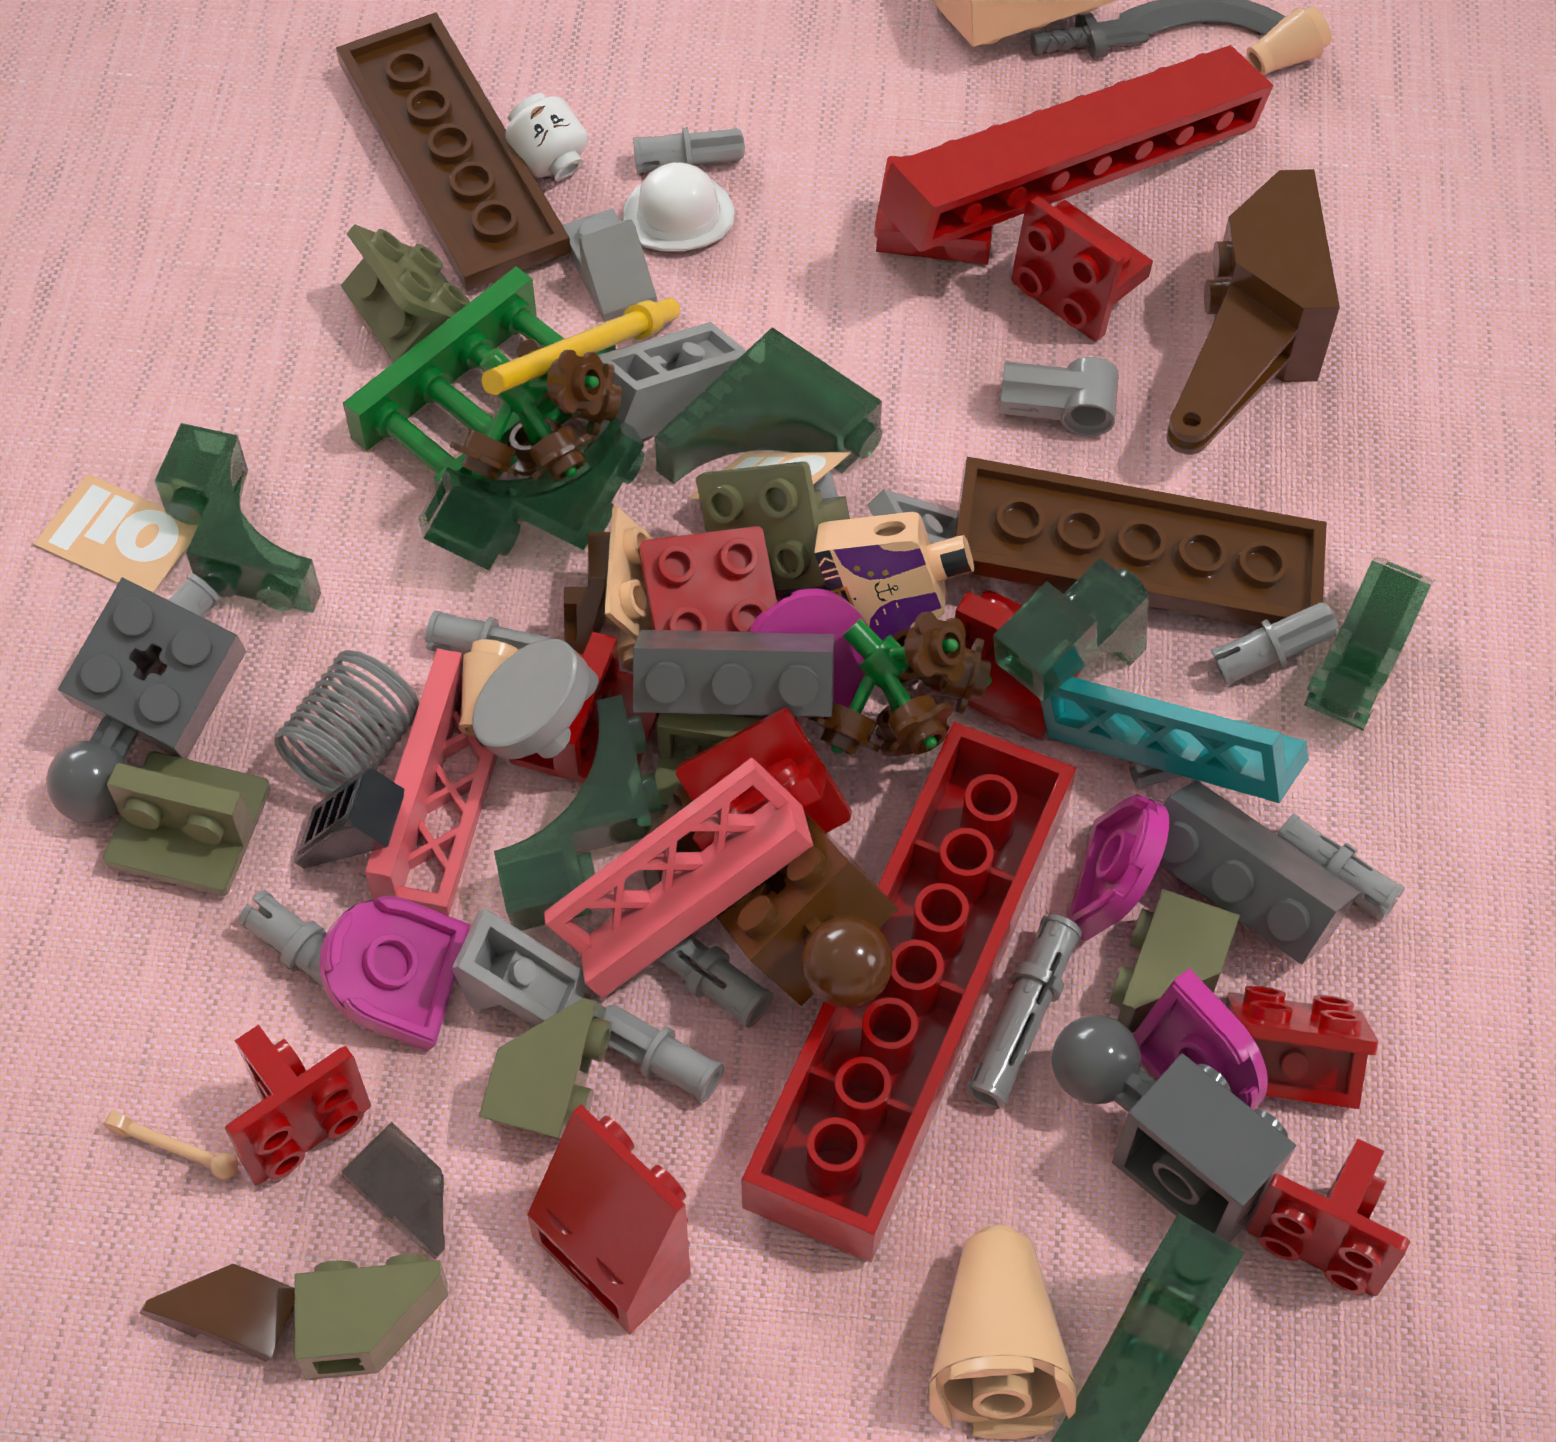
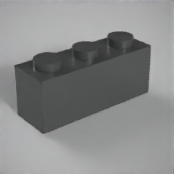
[633,630,835,717]
[1160,780,1360,965]

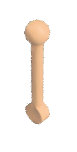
[103,1111,238,1180]

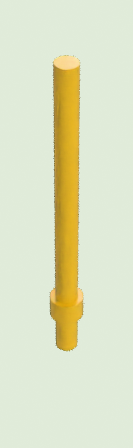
[481,297,680,395]

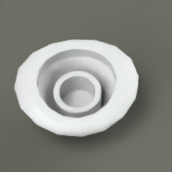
[622,162,735,252]

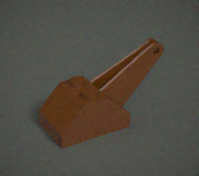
[1166,169,1340,455]

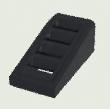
[294,768,405,869]

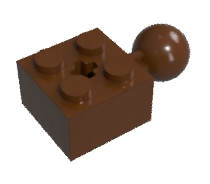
[716,811,898,1008]

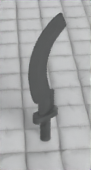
[1030,0,1286,59]

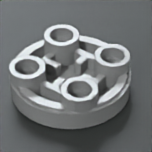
[472,639,598,759]

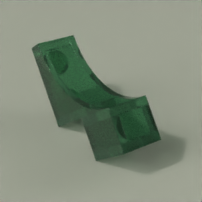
[418,418,644,570]
[154,423,321,613]
[993,558,1149,702]
[494,695,662,931]

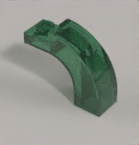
[1304,556,1435,731]

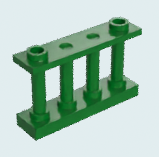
[343,266,616,519]

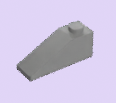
[581,322,751,448]

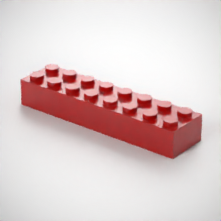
[741,722,1076,1263]

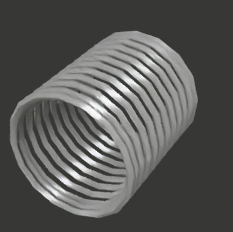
[274,650,420,794]

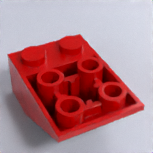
[527,1104,691,1334]

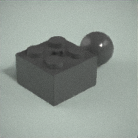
[46,577,247,823]
[1052,1015,1296,1253]

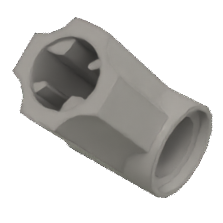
[999,357,1119,436]

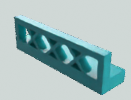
[1037,670,1309,803]

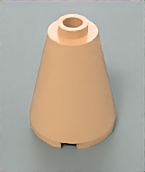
[928,1225,1077,1439]

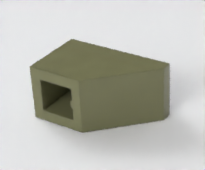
[1109,889,1240,1033]
[479,998,612,1139]
[294,1254,448,1380]

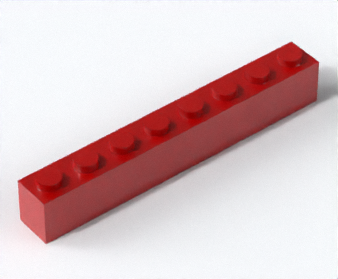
[878,45,1274,252]

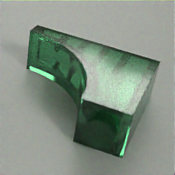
[654,327,883,484]
[1051,1213,1245,1442]

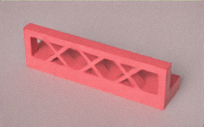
[365,648,498,916]
[544,758,813,999]

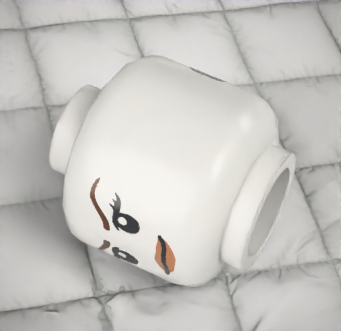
[505,93,589,180]

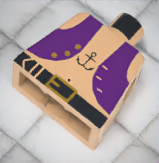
[814,512,974,640]

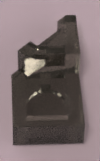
[341,1121,445,1260]

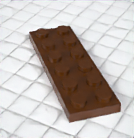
[336,12,571,292]
[954,456,1327,627]

